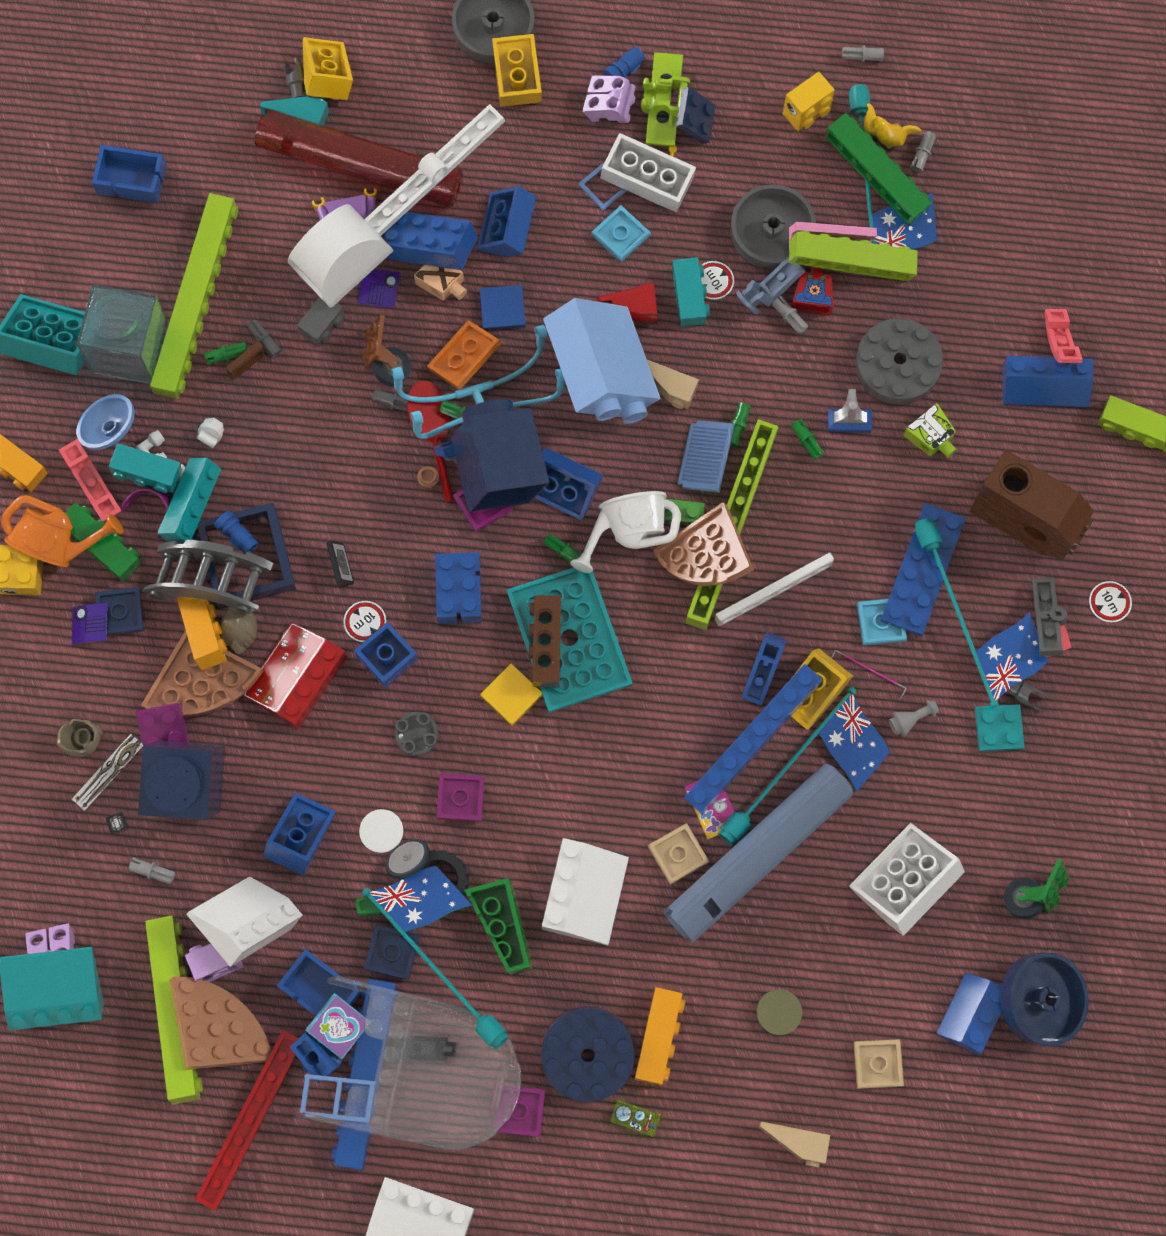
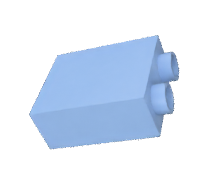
[543,298,661,424]

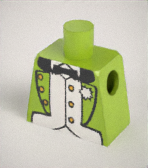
[904,403,957,458]

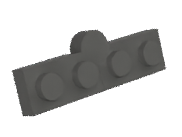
[1032,578,1067,657]

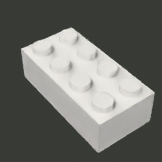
[600,133,696,213]

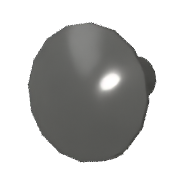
[394,712,439,756]

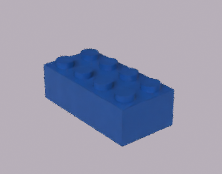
[383,212,478,270]

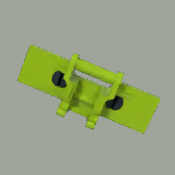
[641,52,690,147]

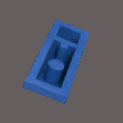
[741,632,787,706]

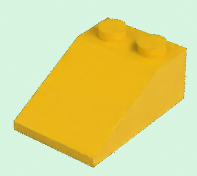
[492,34,542,107]
[303,37,353,100]
[791,648,853,730]

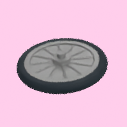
[386,839,429,879]

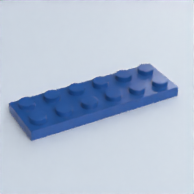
[881,503,966,637]

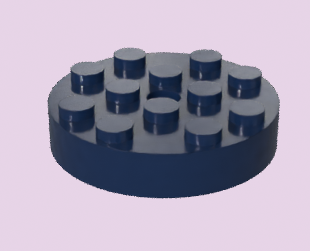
[1000,952,1089,1046]
[541,1006,634,1102]

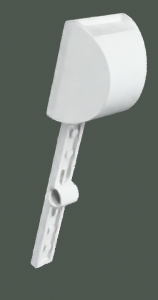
[288,104,505,308]

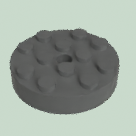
[452,0,535,63]
[730,185,816,270]
[855,318,943,405]

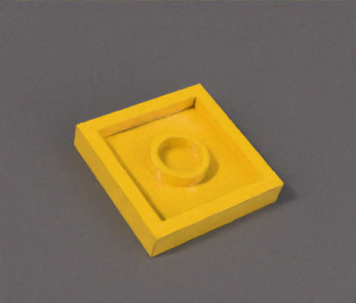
[480,664,543,726]

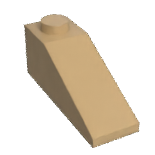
[647,360,699,409]
[759,1122,830,1168]

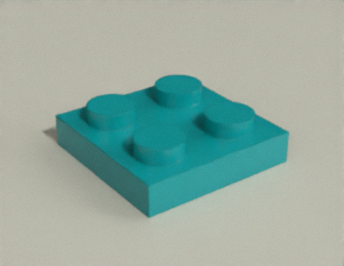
[975,705,1024,752]

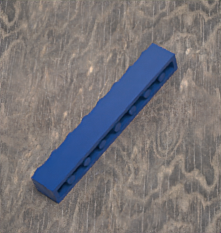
[684,664,822,815]
[331,979,397,1171]

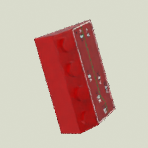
[243,622,347,730]

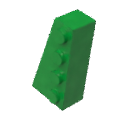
[464,878,534,975]

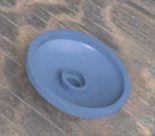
[76,394,135,450]

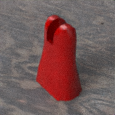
[596,282,658,323]

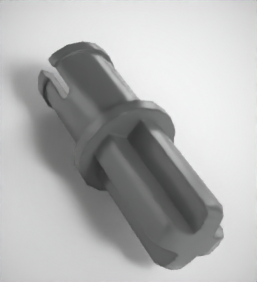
[247,319,282,359]
[372,388,408,412]

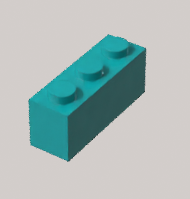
[672,257,710,327]
[108,443,182,493]

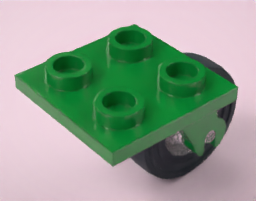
[1004,858,1069,919]

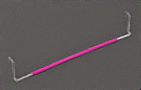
[831,650,906,701]

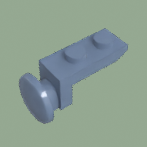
[736,258,805,314]

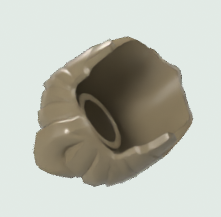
[221,608,257,654]
[57,719,103,757]

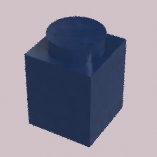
[451,399,549,512]
[138,740,225,820]

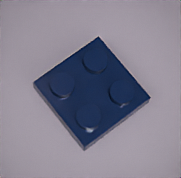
[676,87,715,144]
[95,587,144,636]
[364,925,420,981]

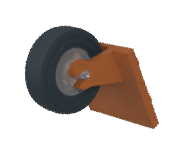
[362,315,411,386]

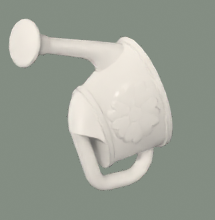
[570,491,681,573]

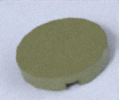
[756,989,802,1036]

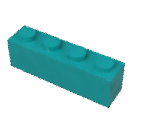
[157,458,221,544]

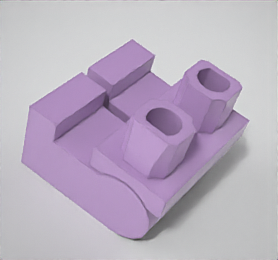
[583,76,636,123]
[25,923,75,954]

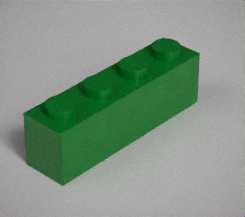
[65,502,141,583]

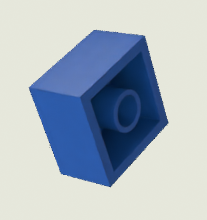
[354,622,418,689]

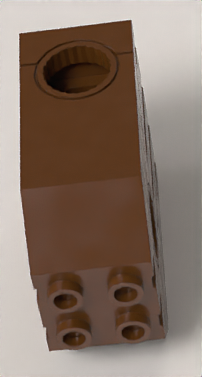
[969,449,1094,559]

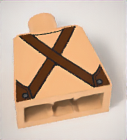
[414,265,467,300]

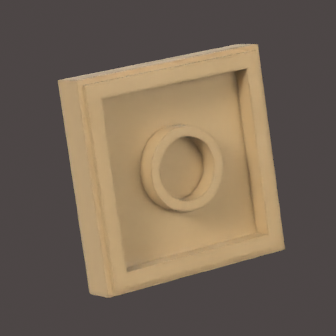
[648,823,709,885]
[853,1039,904,1089]

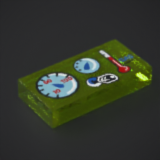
[610,1099,661,1138]

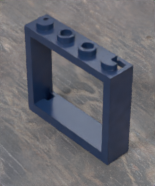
[195,502,296,609]

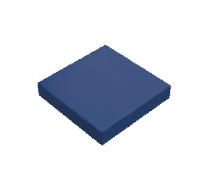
[480,285,526,331]

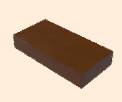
[225,341,266,380]

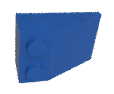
[263,793,336,876]

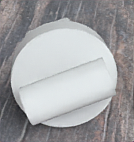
[196,418,224,449]

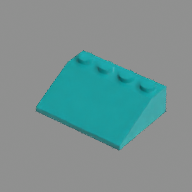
[0,294,101,376]
[0,947,104,1030]

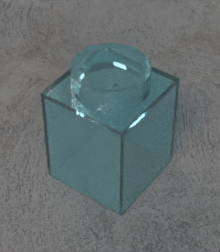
[77,284,169,384]

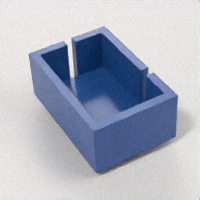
[92,145,167,203]
[435,552,482,624]
[277,949,362,1017]

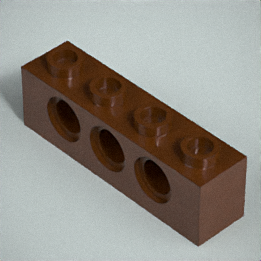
[528,595,561,687]

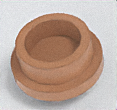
[417,466,439,488]

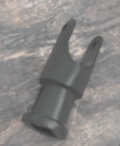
[284,57,307,98]
[1006,681,1050,712]

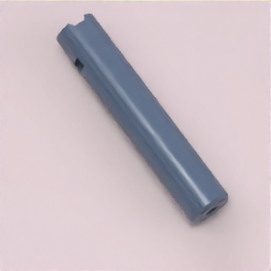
[663,764,853,944]

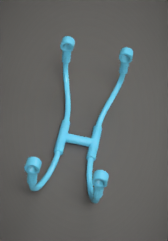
[391,325,565,439]

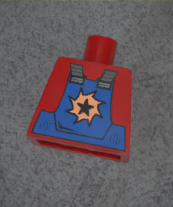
[792,267,834,315]

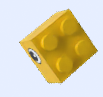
[783,72,835,132]
[0,545,43,595]

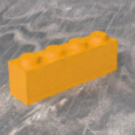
[0,434,48,493]
[177,583,227,671]
[635,987,686,1086]

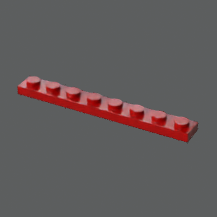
[195,1030,299,1211]

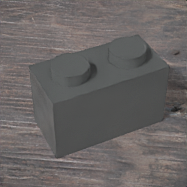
[297,297,345,347]

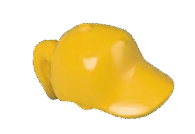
[864,103,922,149]

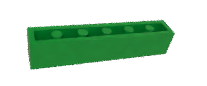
[824,113,932,226]

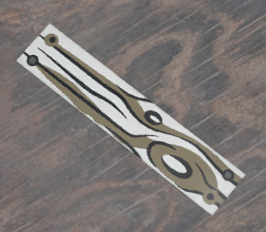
[72,734,143,810]

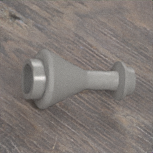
[888,700,939,736]

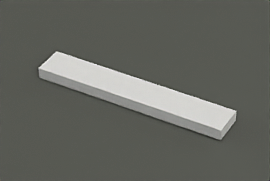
[715,553,834,626]

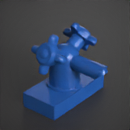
[290,1032,344,1084]

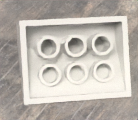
[849,823,965,936]
[542,838,629,945]
[187,877,303,967]
[366,1177,475,1236]

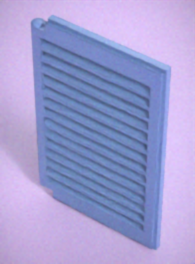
[677,420,735,493]

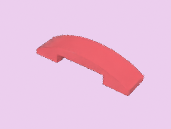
[1045,309,1083,363]
[59,439,122,522]

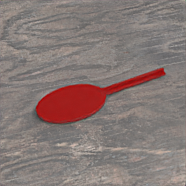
[407,381,454,503]

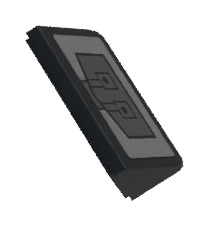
[326,541,354,588]

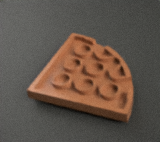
[653,502,754,586]
[141,630,263,717]
[170,977,272,1070]

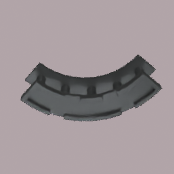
[143,540,273,614]

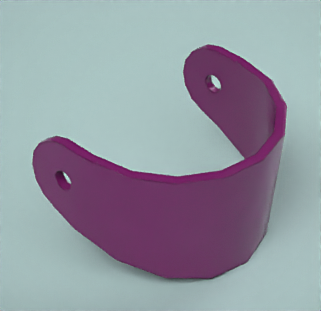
[120,488,172,539]

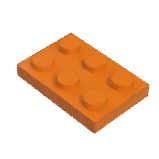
[427,320,501,391]

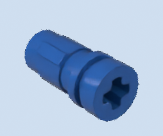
[603,47,645,78]
[214,510,259,555]

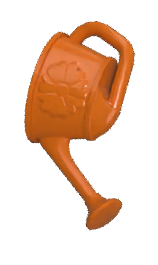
[1,495,124,567]

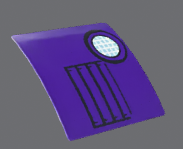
[358,269,400,308]
[72,603,107,644]

